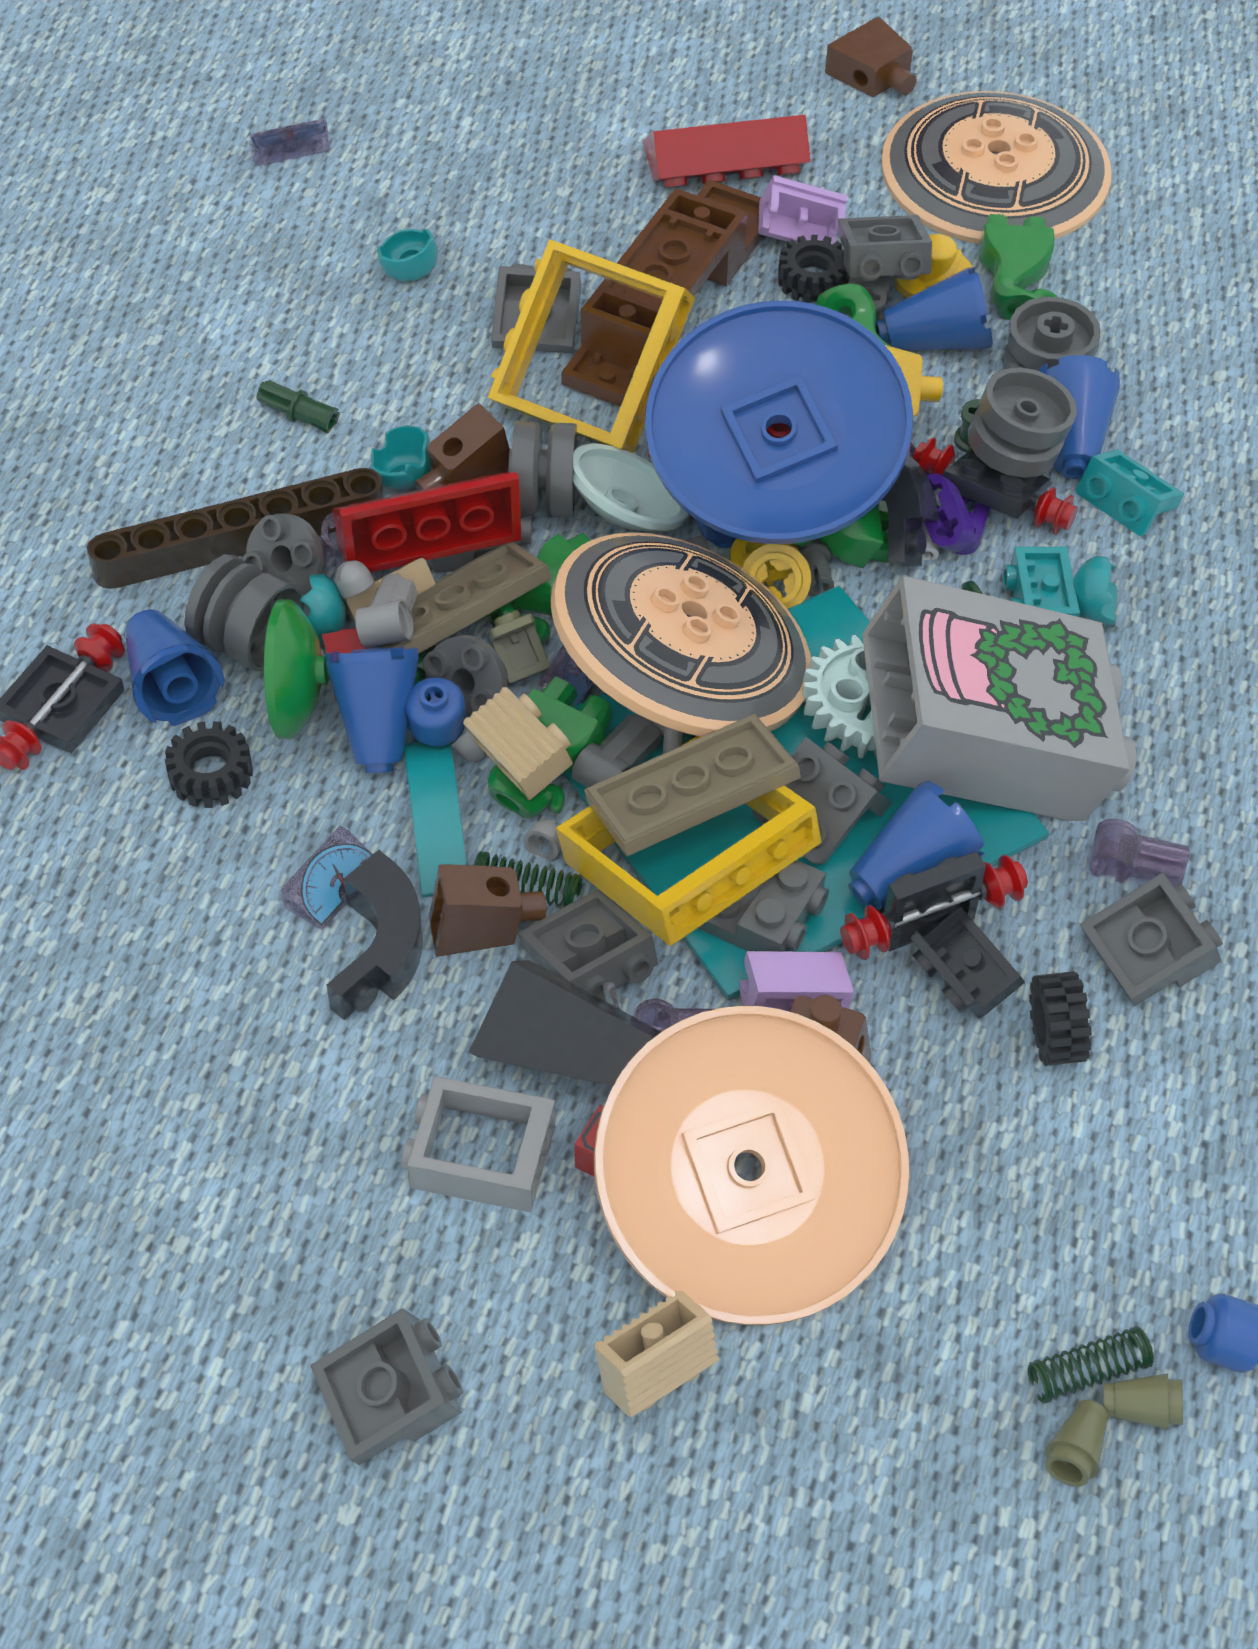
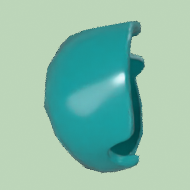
[377,228,438,282]
[370,425,432,490]
[1073,556,1117,627]
[300,574,347,644]

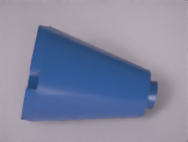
[876,266,993,351]
[1039,355,1121,479]
[125,609,225,726]
[325,647,419,773]
[848,781,985,909]

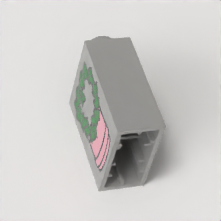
[862,575,1137,821]

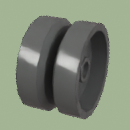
[1003,297,1101,371]
[968,367,1077,478]
[508,421,577,518]

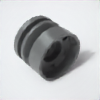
[184,554,304,671]

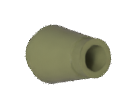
[1103,1373,1183,1430]
[1045,1400,1109,1487]

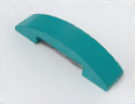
[404,742,467,897]

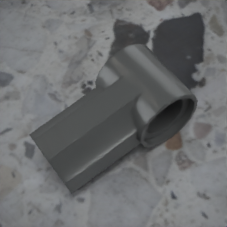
[571,714,661,788]

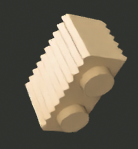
[463,687,573,800]
[595,1291,720,1417]

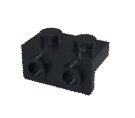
[909,907,1025,1019]

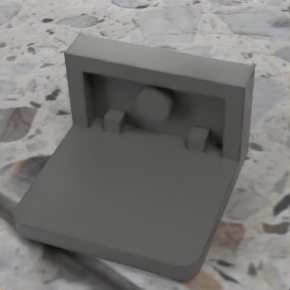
[752,737,893,865]

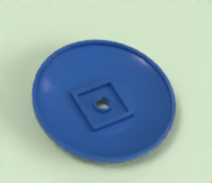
[645,301,913,544]

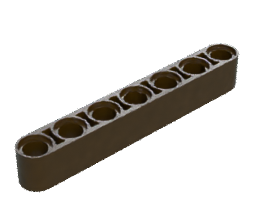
[87,468,384,589]

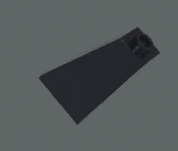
[469,960,661,1086]

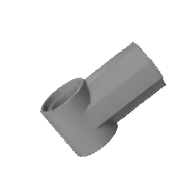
[355,573,418,649]

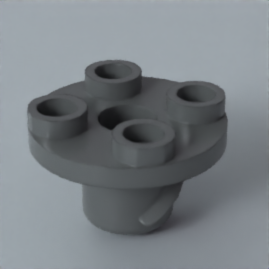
[242,514,326,596]
[423,635,508,728]

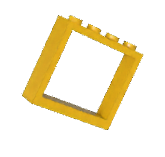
[487,239,696,453]
[556,736,822,946]

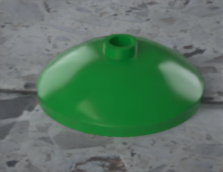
[264,599,330,739]

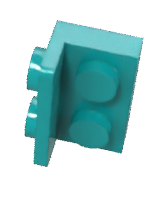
[1076,449,1184,536]
[1003,547,1080,617]

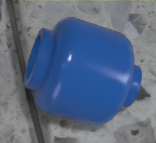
[405,677,467,747]
[1188,1293,1258,1373]

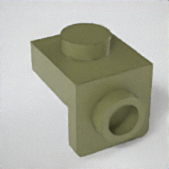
[488,611,551,685]

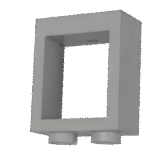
[401,1076,556,1213]

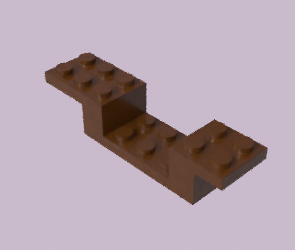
[561,179,764,407]

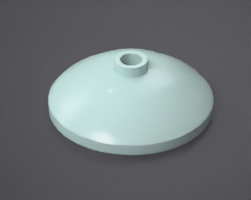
[573,444,688,533]

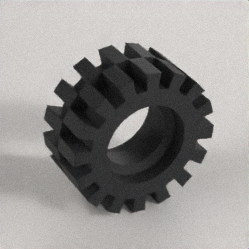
[778,234,849,303]
[164,721,253,808]
[1029,971,1092,1066]

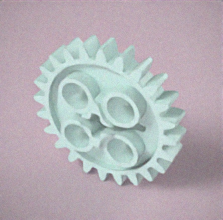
[802,635,877,759]

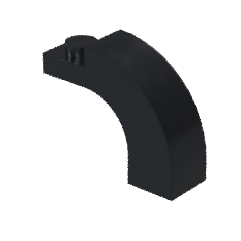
[884,454,939,566]
[326,850,423,1020]

